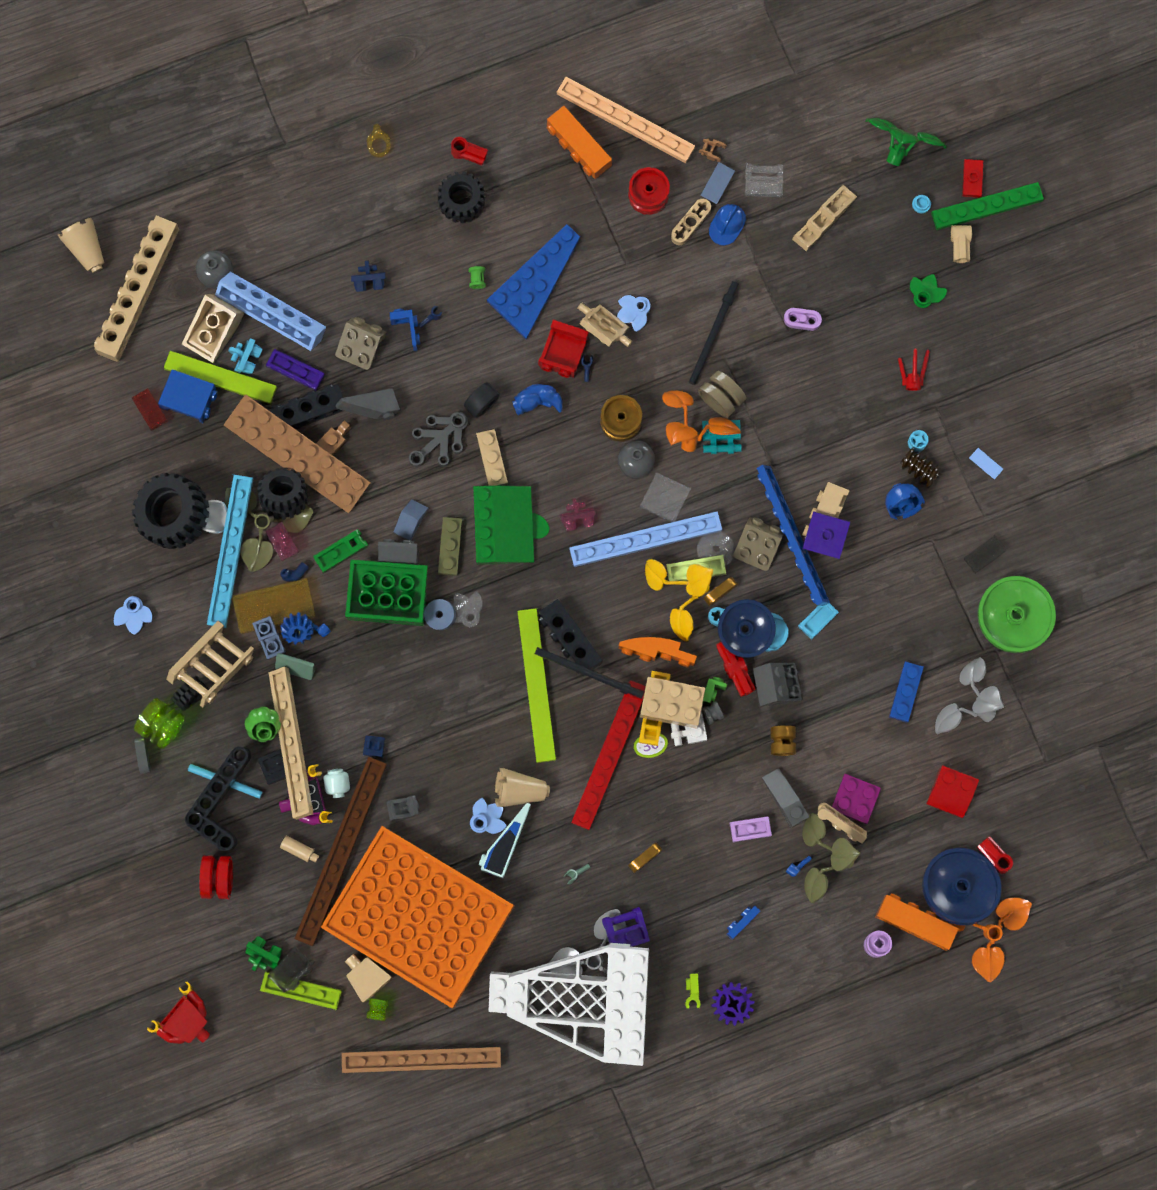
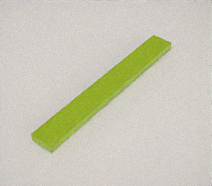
[518,608,556,763]

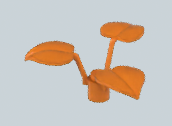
[662,390,741,452]
[940,898,1032,982]

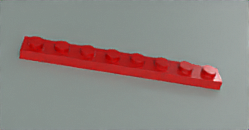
[571,680,646,830]

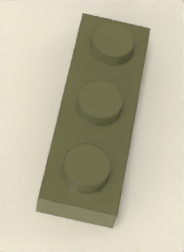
[438,517,462,576]

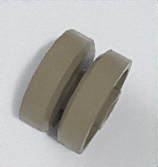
[698,371,746,419]

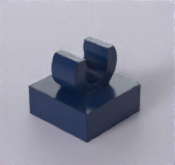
[363,735,385,758]

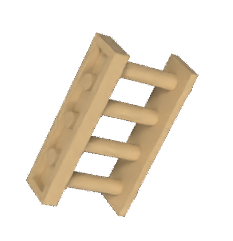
[167,621,254,708]

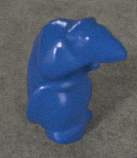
[512,384,563,415]

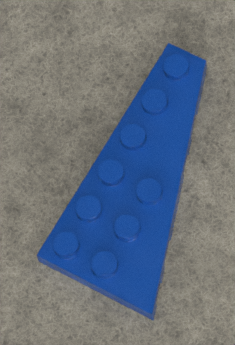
[487,224,580,340]

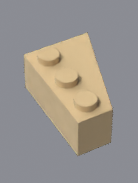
[802,482,850,542]

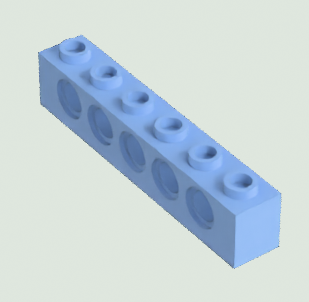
[215,271,326,351]

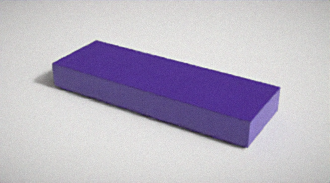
[266,349,325,391]

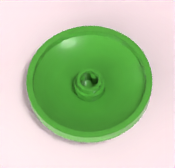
[978,576,1056,653]

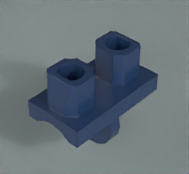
[351,260,386,292]

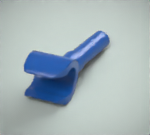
[312,623,331,637]
[786,856,812,877]

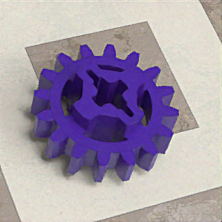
[711,982,754,1026]

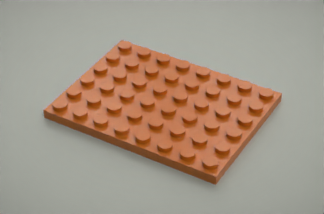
[321,826,515,1009]

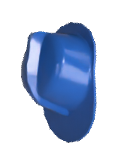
[709,204,746,245]

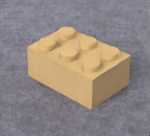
[640,677,705,729]

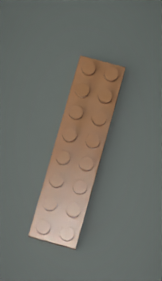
[224,394,371,513]

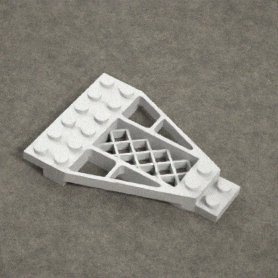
[489,943,649,1066]

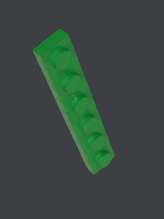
[931,182,1044,230]

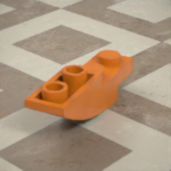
[618,637,697,667]

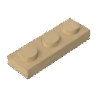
[476,429,508,486]

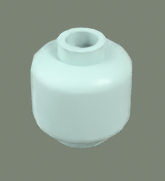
[323,769,350,798]

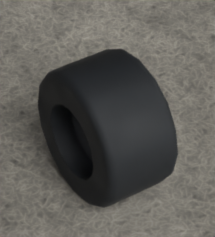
[464,382,500,418]

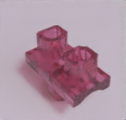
[560,498,595,531]
[265,522,299,562]

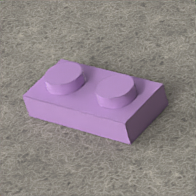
[730,817,772,842]

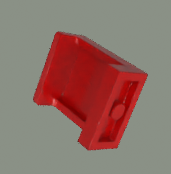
[538,320,589,378]

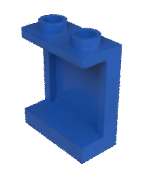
[158,369,218,423]

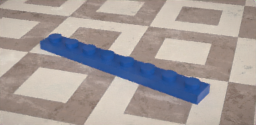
[757,465,830,606]

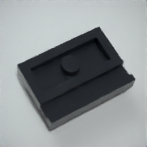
[258,749,286,785]

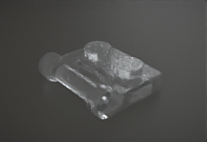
[745,163,783,197]

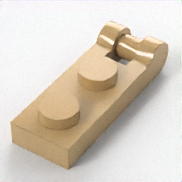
[818,803,867,843]

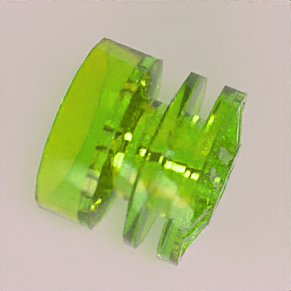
[134,698,185,749]

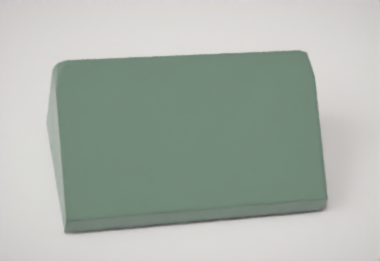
[275,653,316,680]

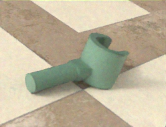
[563,864,590,884]

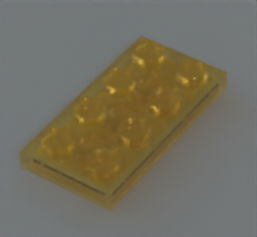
[232,579,316,634]

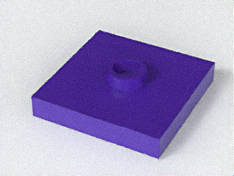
[803,511,850,559]

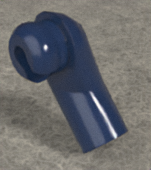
[280,562,309,582]

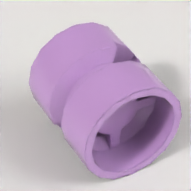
[864,931,892,958]

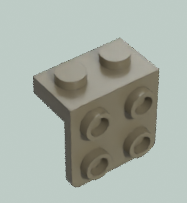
[335,317,387,370]
[733,517,783,571]

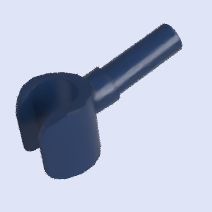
[418,306,442,328]
[581,355,594,382]

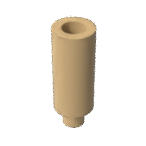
[280,835,319,863]

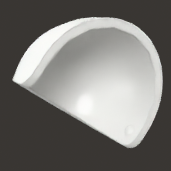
[202,500,228,534]

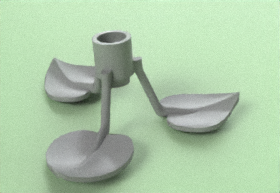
[935,657,1004,734]
[548,909,626,997]

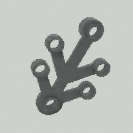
[409,412,468,467]

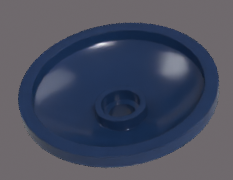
[718,599,776,657]

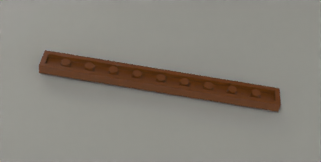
[295,757,387,946]

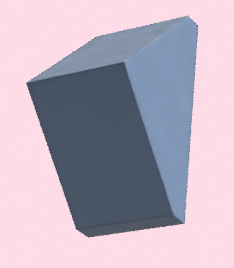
[394,499,429,540]

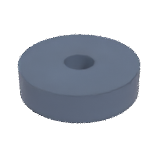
[424,599,456,630]

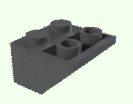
[378,539,419,565]
[753,663,802,706]

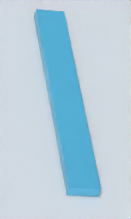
[207,475,253,628]

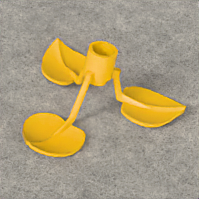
[645,559,713,642]

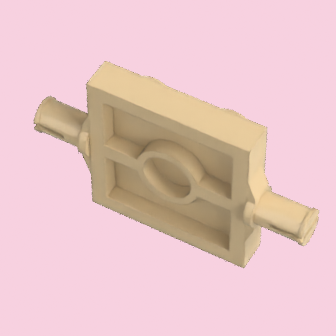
[577,302,632,347]

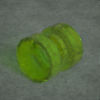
[366,998,389,1021]

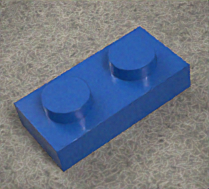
[726,906,760,940]

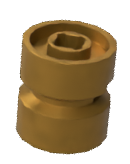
[770,726,796,756]

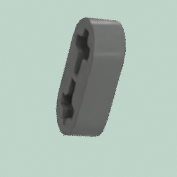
[134,737,151,774]

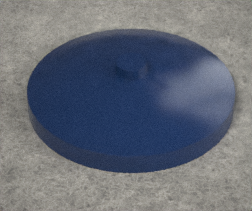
[922,848,1001,925]

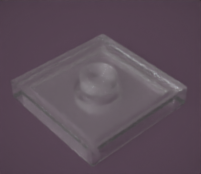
[640,472,691,522]

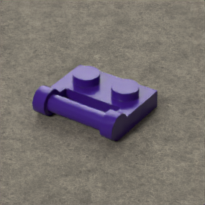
[602,907,650,947]

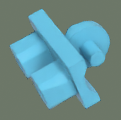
[229,338,262,374]

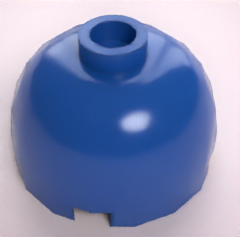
[885,483,925,519]

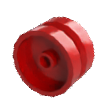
[628,167,670,215]
[199,855,233,899]

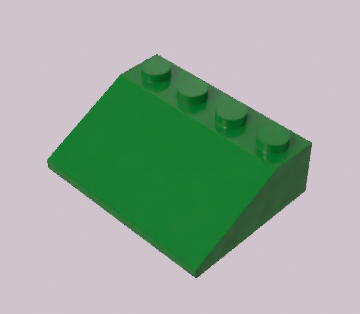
[473,486,534,565]
[345,560,428,626]

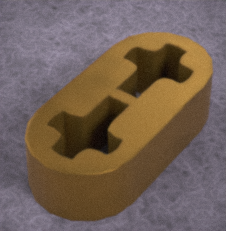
[703,577,738,606]
[628,842,662,873]

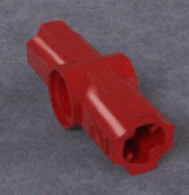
[716,642,756,697]

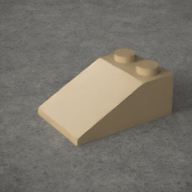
[182,293,244,363]

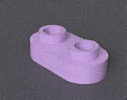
[784,308,822,331]

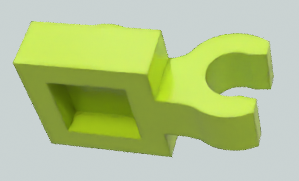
[685,974,700,1008]

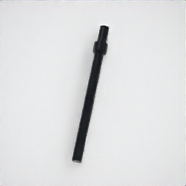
[689,281,739,385]
[534,647,644,699]

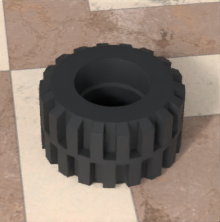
[438,171,485,223]
[258,468,308,520]

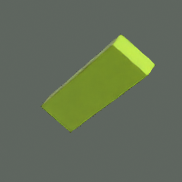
[260,972,342,1010]

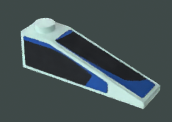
[479,803,531,879]

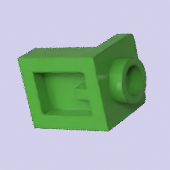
[702,677,727,705]

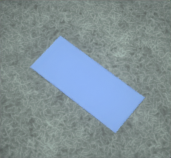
[969,448,1003,479]

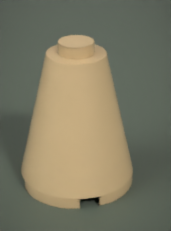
[58,218,104,273]
[495,768,550,807]

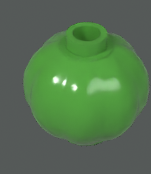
[244,706,281,742]

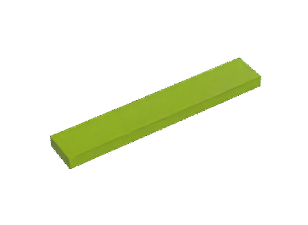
[164,351,277,405]

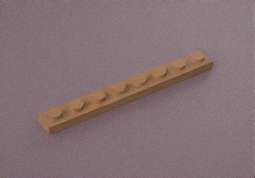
[342,1047,501,1073]

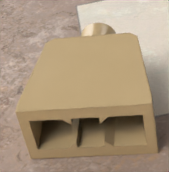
[345,954,393,1003]

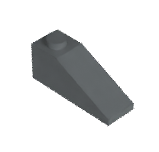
[336,388,400,420]
[762,768,809,829]

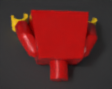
[147,982,210,1044]

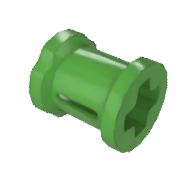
[469,266,486,289]

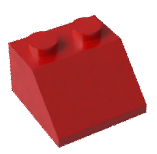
[926,765,979,818]

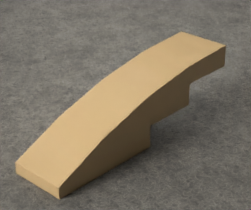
[792,185,857,251]

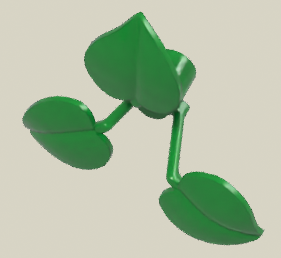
[865,118,947,166]

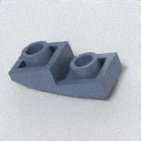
[701,162,735,204]
[252,616,286,659]

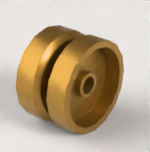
[600,395,642,442]

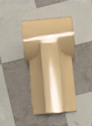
[951,225,972,263]

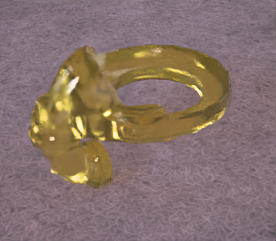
[366,124,391,158]

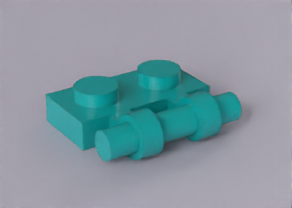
[702,420,741,454]

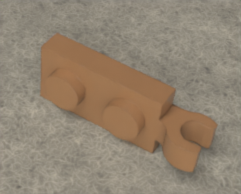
[316,420,351,455]

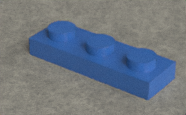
[889,661,923,723]

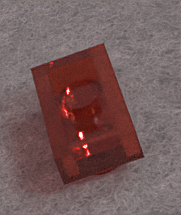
[132,388,168,431]

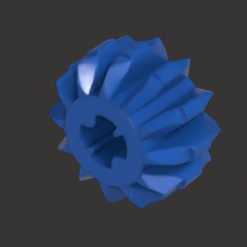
[280,612,314,646]

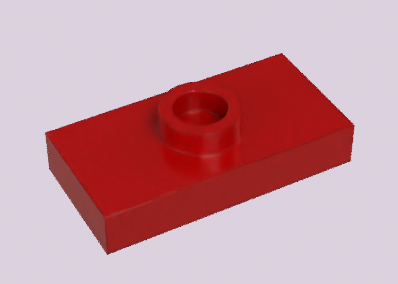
[962,159,983,198]

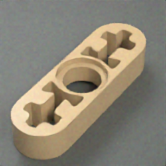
[671,199,711,245]

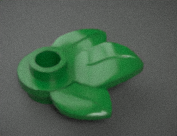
[910,274,947,308]

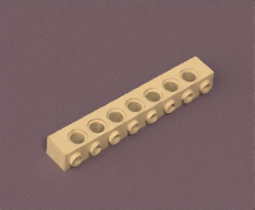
[94,216,179,362]

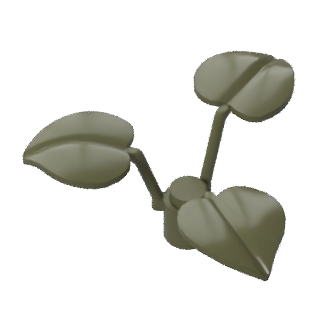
[225,488,313,572]
[802,813,860,904]

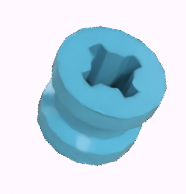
[908,430,928,452]

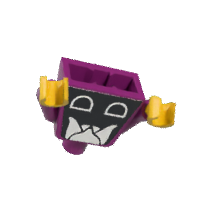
[279,764,333,825]

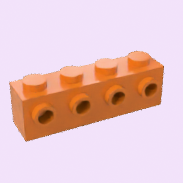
[546,106,612,179]
[875,893,959,951]

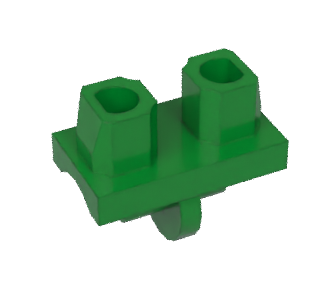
[245,936,282,972]

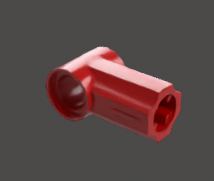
[451,137,488,166]
[977,836,1013,874]

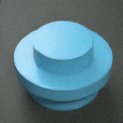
[912,195,931,214]

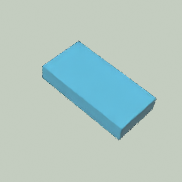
[798,603,839,640]

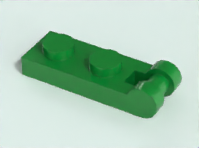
[313,529,369,574]

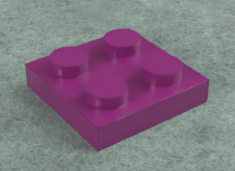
[832,774,881,825]

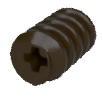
[900,447,942,488]

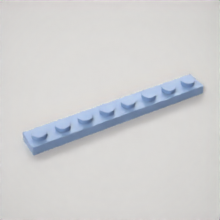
[569,512,722,567]

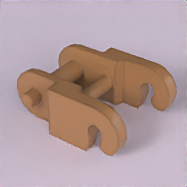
[699,139,727,162]

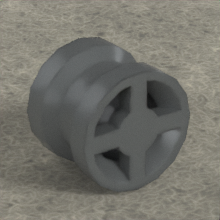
[702,701,724,725]

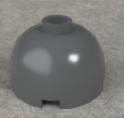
[195,250,234,289]
[618,440,655,479]

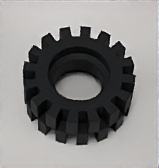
[171,676,208,711]

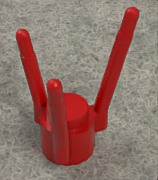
[898,348,930,391]

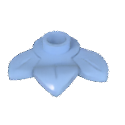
[617,295,651,332]
[114,596,152,635]
[470,798,506,834]

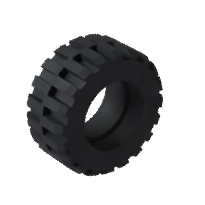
[132,473,209,549]

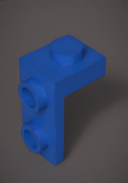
[390,309,420,351]

